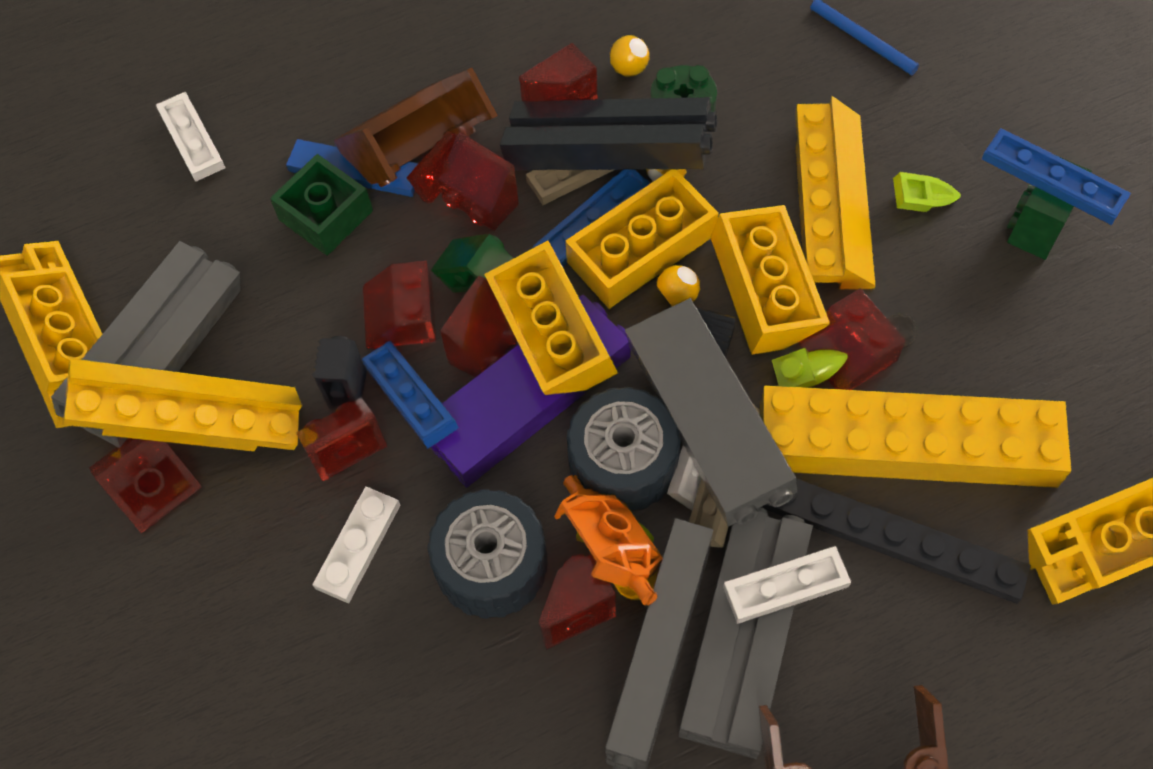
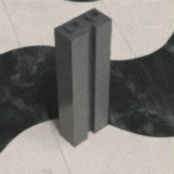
[51,241,241,448]
[625,298,797,527]
[679,507,813,759]
[605,518,713,769]

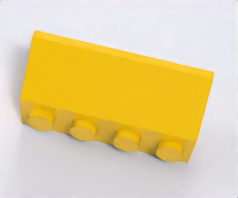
[710,205,830,355]
[484,241,618,395]

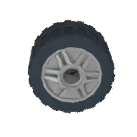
[567,387,681,512]
[427,489,548,619]

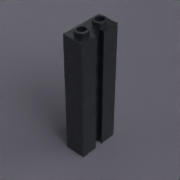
[500,97,717,170]

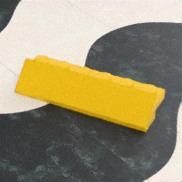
[795,96,875,289]
[0,241,102,428]
[63,358,302,452]
[1028,478,1153,605]

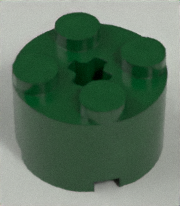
[651,65,717,111]

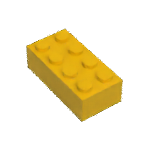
[565,169,719,309]

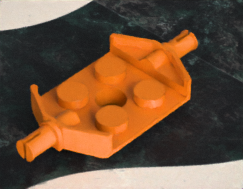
[554,475,663,605]

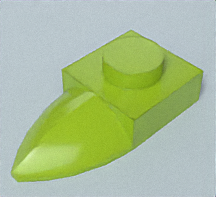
[893,172,961,212]
[772,348,848,388]

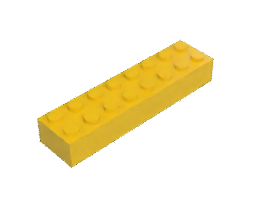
[760,386,1071,488]

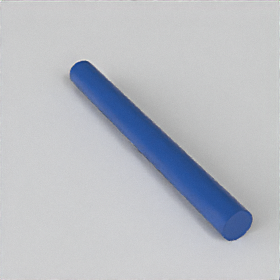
[810,0,919,76]

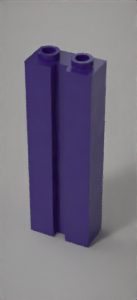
[430,294,631,488]

